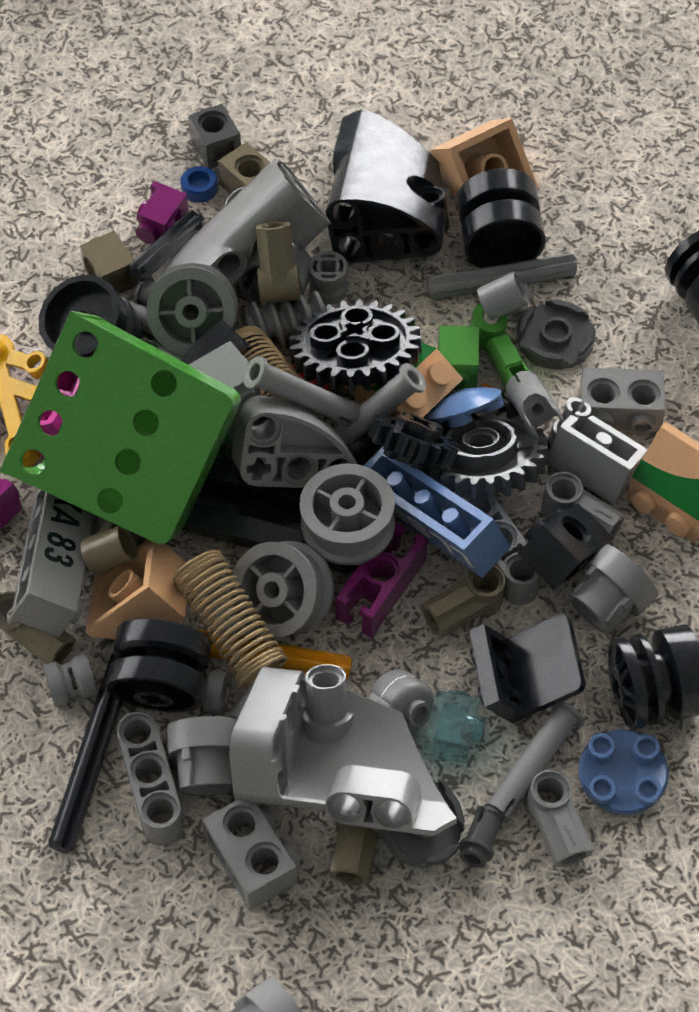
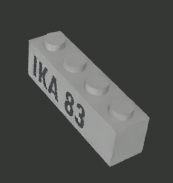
[10,489,98,637]

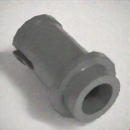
[458,805,504,867]

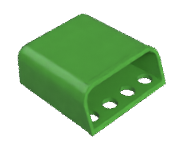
[0,311,241,544]

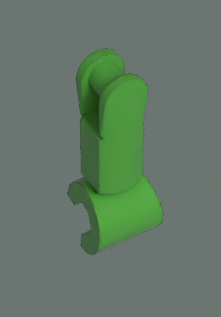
[469,303,531,390]

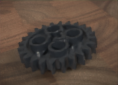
[289,299,422,393]

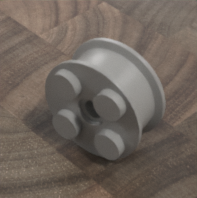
[146,263,238,355]
[299,464,395,565]
[230,541,334,638]

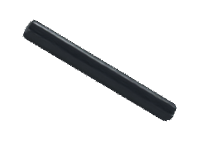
[48,653,122,854]

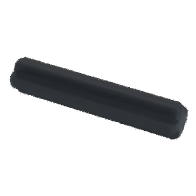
[129,210,204,282]

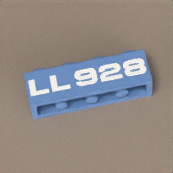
[364,446,511,578]

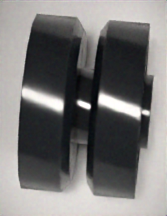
[38,274,142,357]
[106,619,212,713]

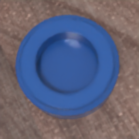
[180,166,218,203]

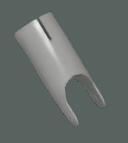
[506,371,563,438]

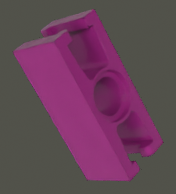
[336,522,428,638]

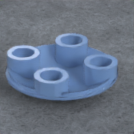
[424,387,504,428]
[579,729,669,815]

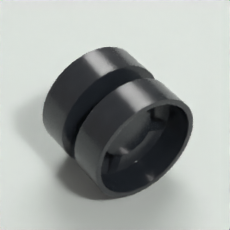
[457,168,546,268]

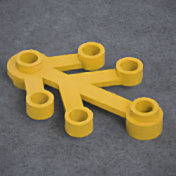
[0,334,49,467]

